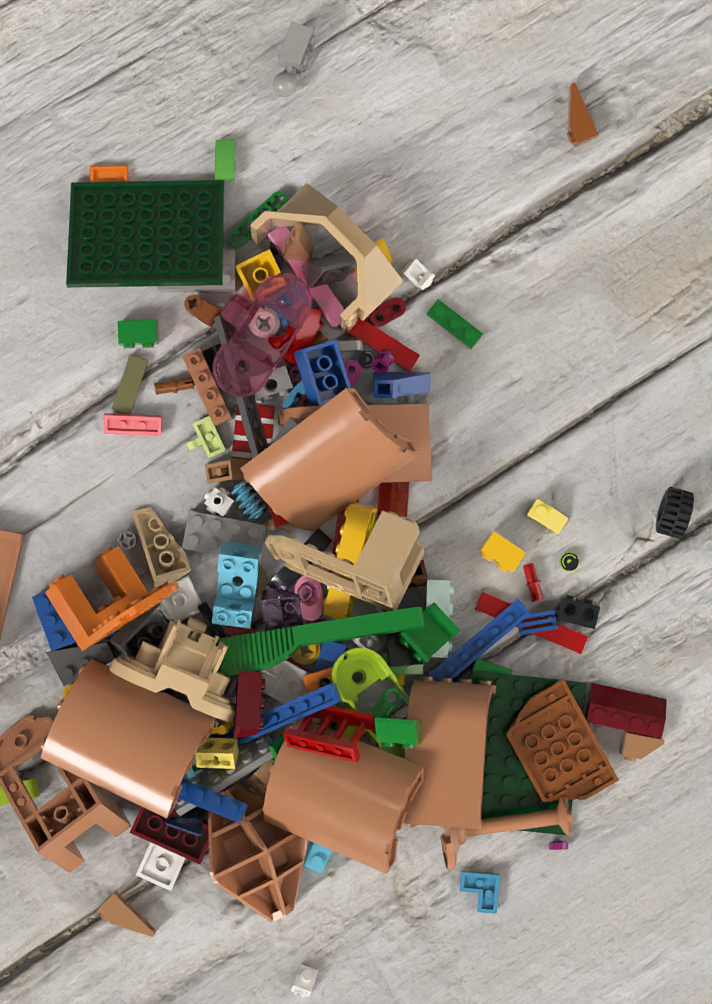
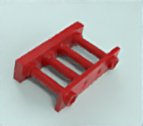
[283,706,376,763]

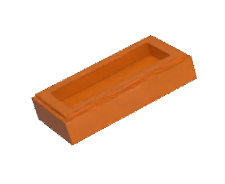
[90,165,129,182]

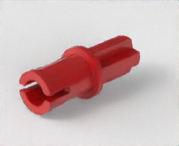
[523,563,544,602]

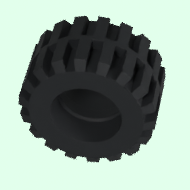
[656,486,694,539]

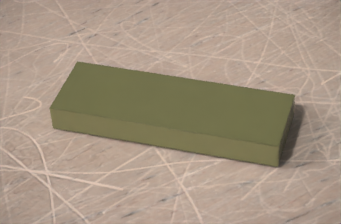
[112,355,149,414]

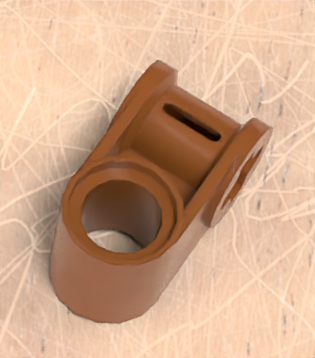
[184,295,222,327]

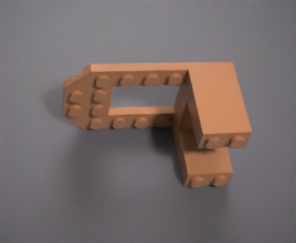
[0,715,131,873]

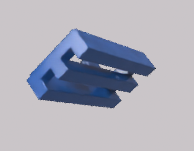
[518,609,558,635]

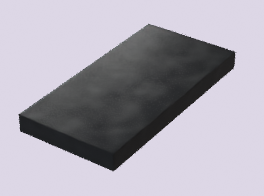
[382,587,428,667]

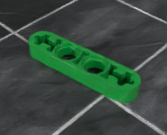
[228,191,288,249]

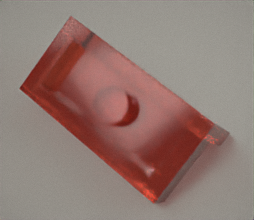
[378,482,409,517]

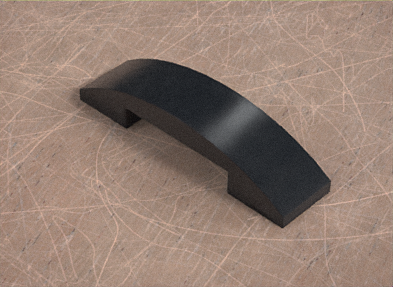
[267,528,333,597]

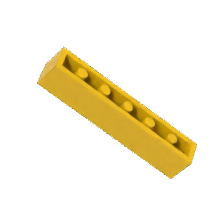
[322,502,377,619]

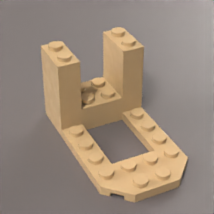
[265,511,424,611]

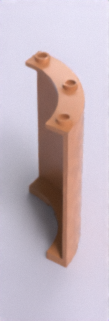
[240,388,420,531]
[41,659,216,818]
[262,718,424,874]

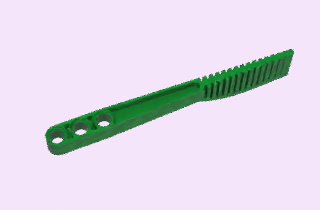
[217,607,425,677]

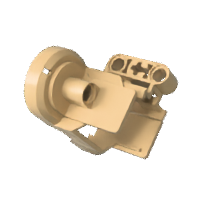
[109,616,236,722]

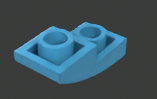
[282,381,306,409]

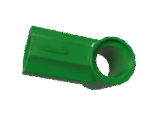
[369,688,402,718]

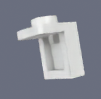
[401,258,435,290]
[291,964,318,998]

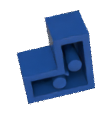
[315,641,349,680]

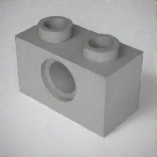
[249,366,294,403]

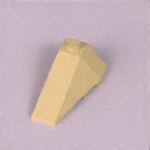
[132,507,191,588]

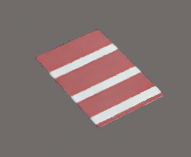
[231,403,275,461]

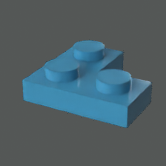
[459,871,500,914]

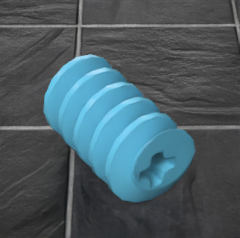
[231,480,268,522]

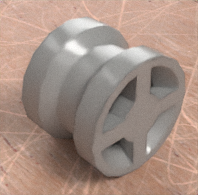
[117,531,138,550]

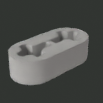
[337,340,363,352]

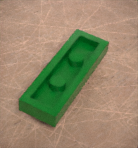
[426,299,483,349]

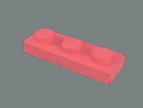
[104,413,162,436]

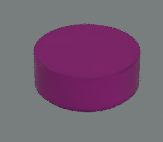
[549,841,568,850]

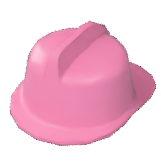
[292,576,324,621]

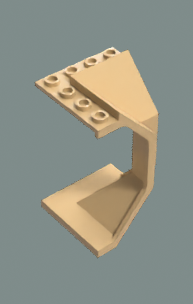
[251,183,404,332]

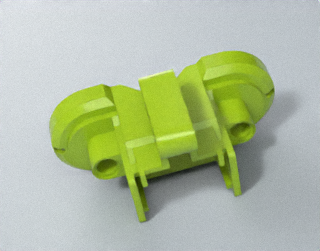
[331,648,409,759]

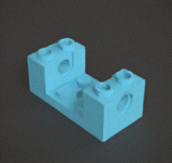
[212,541,261,629]

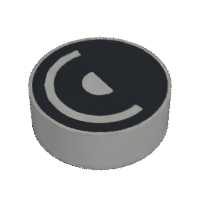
[357,350,376,369]

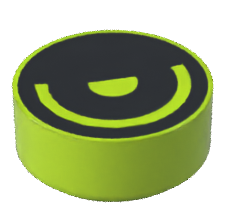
[559,552,579,571]

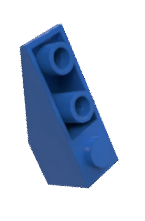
[373,372,431,398]

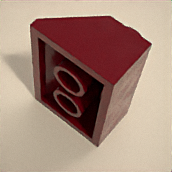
[233,671,265,739]

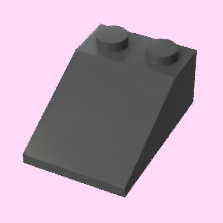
[301,253,357,289]
[110,604,174,657]

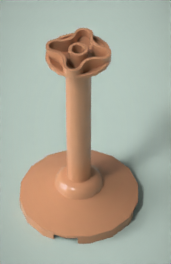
[440,796,572,871]

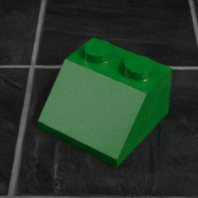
[375,717,422,749]

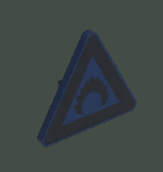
[165,807,204,836]

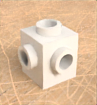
[204,487,235,517]

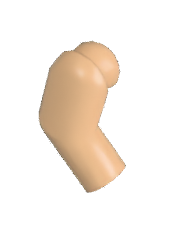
[266,518,296,532]

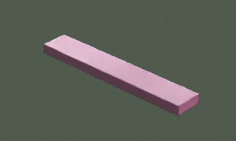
[268,226,345,329]

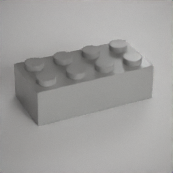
[158,251,237,292]
[182,511,266,556]

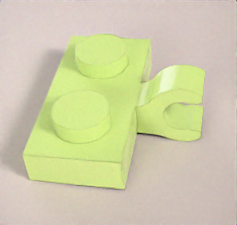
[187,416,226,459]

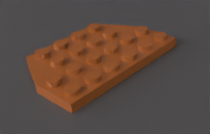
[505,679,619,802]

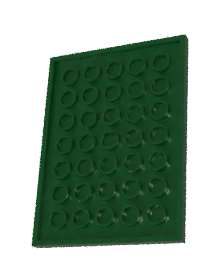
[66,180,224,288]
[471,670,586,836]

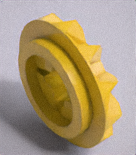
[291,644,320,665]

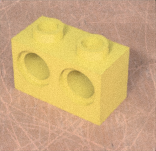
[195,738,239,769]

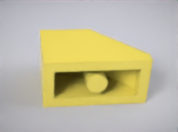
[526,499,568,535]

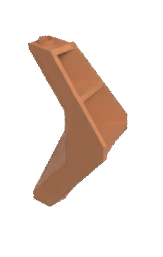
[208,783,309,922]

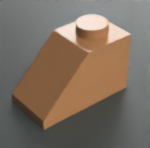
[205,459,248,484]
[620,731,665,761]

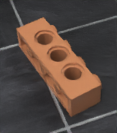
[182,348,233,427]

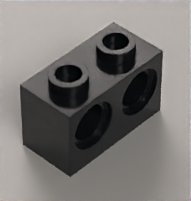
[556,595,600,629]

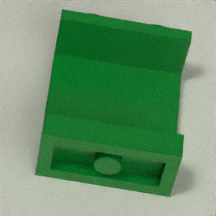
[398,602,460,664]

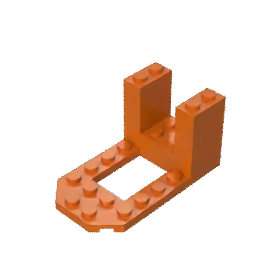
[45,546,180,652]

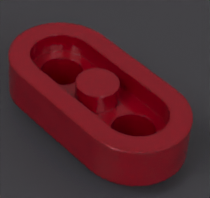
[370,298,406,327]

